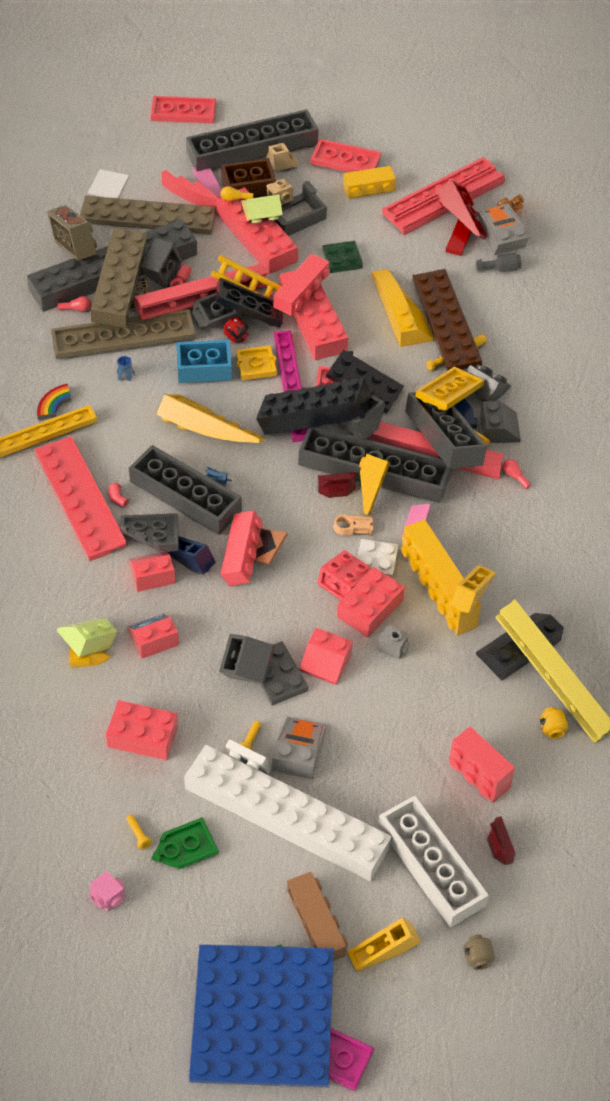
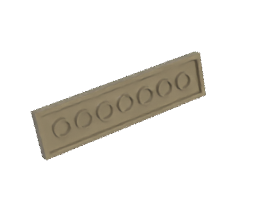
[80,196,216,235]
[51,309,196,359]

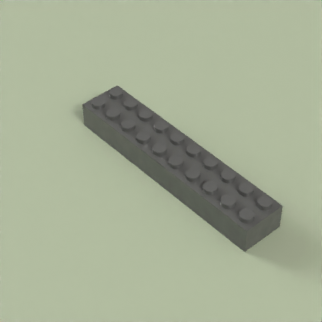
[27,219,197,312]

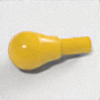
[220,186,253,201]

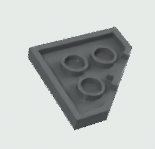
[120,513,179,552]

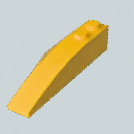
[371,269,433,347]
[157,394,266,443]

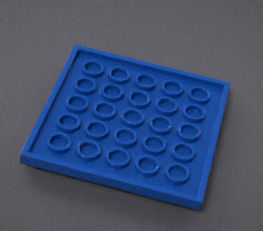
[189,944,334,1087]

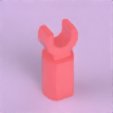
[170,264,192,287]

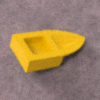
[70,647,110,668]

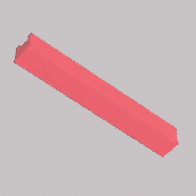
[134,263,267,320]
[366,421,504,479]

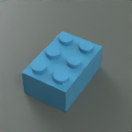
[176,340,232,383]

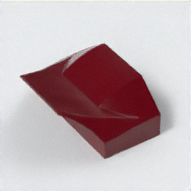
[317,472,356,498]
[487,816,515,865]

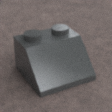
[141,238,183,288]
[480,401,521,443]

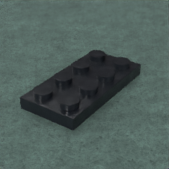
[216,278,283,328]
[326,350,404,414]

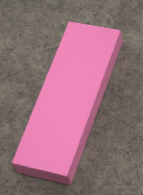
[193,167,221,198]

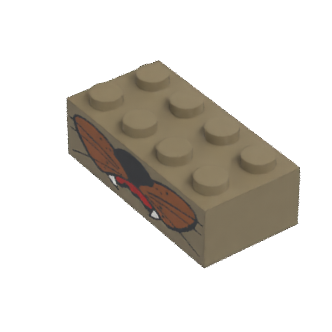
[47,205,97,261]

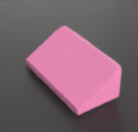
[402,504,431,536]

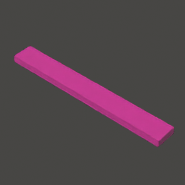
[274,330,308,442]

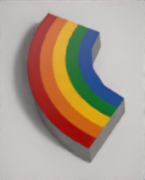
[37,383,71,420]

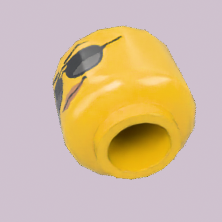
[539,707,568,739]

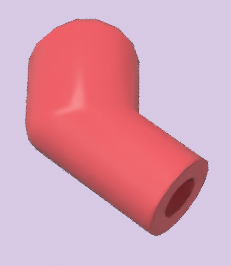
[108,483,129,507]

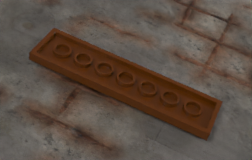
[412,269,482,371]

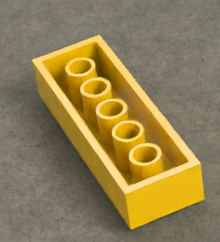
[401,519,481,635]

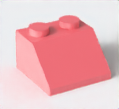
[129,551,175,592]
[300,627,353,685]

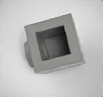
[378,624,410,659]

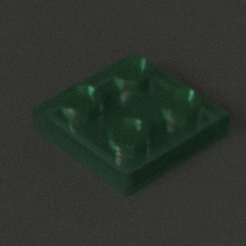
[322,240,363,273]

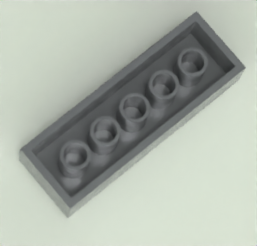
[405,392,487,469]
[129,445,242,534]

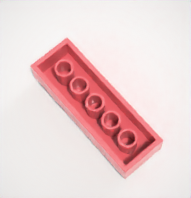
[216,187,298,274]
[279,270,348,360]

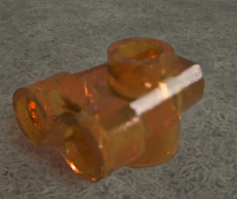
[497,194,524,213]

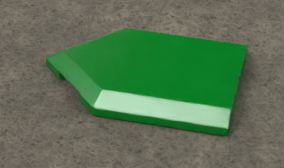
[151,817,219,869]

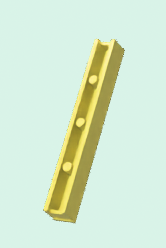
[495,599,610,743]

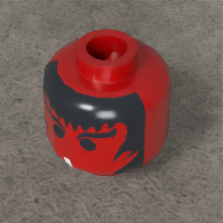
[223,317,249,343]

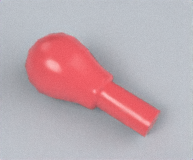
[58,296,91,312]
[502,459,531,489]

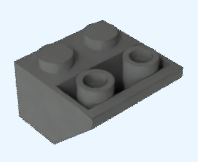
[467,364,511,401]
[219,634,275,684]

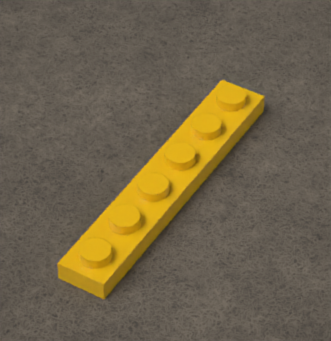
[0,405,97,458]

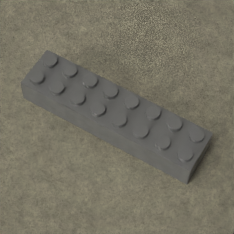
[186,109,319,172]
[298,426,451,503]

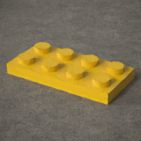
[415,367,484,410]

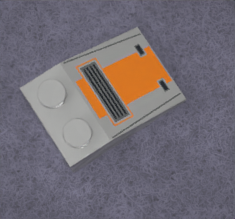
[477,204,529,255]
[272,717,327,779]

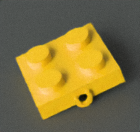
[236,345,277,380]

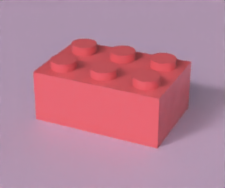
[337,567,405,637]
[106,700,178,760]
[449,726,515,802]

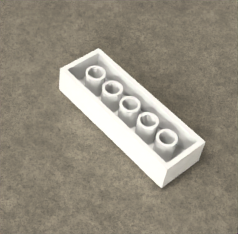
[378,796,489,928]

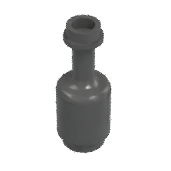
[476,253,521,272]

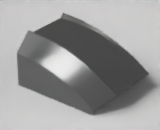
[192,292,242,327]

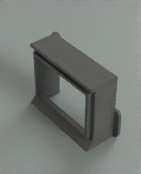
[274,181,327,236]

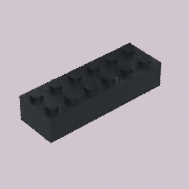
[256,378,372,435]

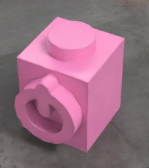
[89,871,125,911]

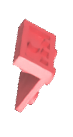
[317,550,372,600]

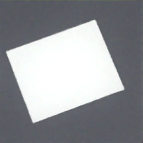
[87,169,129,198]

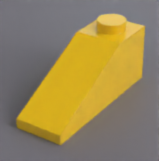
[359,454,390,515]
[451,565,496,614]
[347,918,421,972]

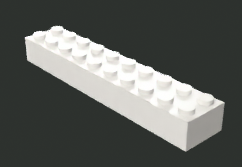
[184,745,392,882]

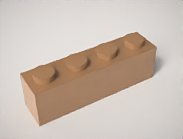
[287,872,348,960]

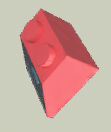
[127,613,179,659]

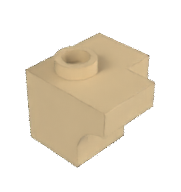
[266,143,298,171]

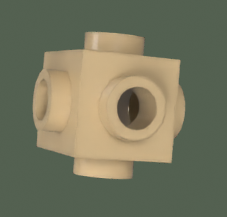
[267,179,294,205]

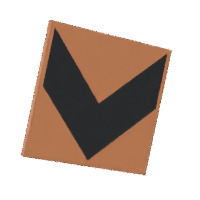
[254,528,288,565]

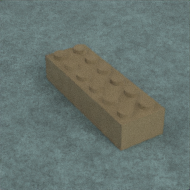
[91,227,147,328]

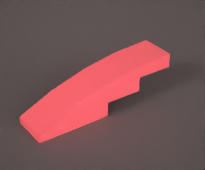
[161,170,218,212]

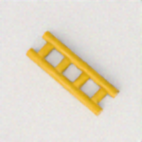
[211,254,281,298]

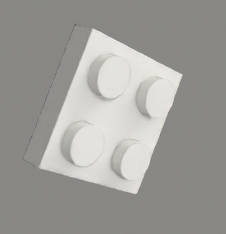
[357,539,399,579]
[225,739,272,775]

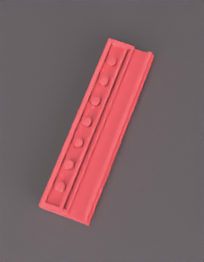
[382,157,505,235]
[35,435,126,561]

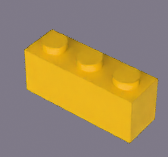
[343,166,396,198]

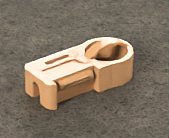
[333,515,373,536]

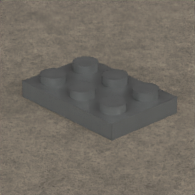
[260,641,308,705]

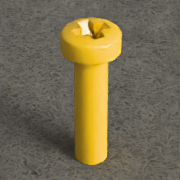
[240,721,262,750]
[126,814,152,850]

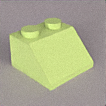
[241,195,283,223]
[57,618,117,657]

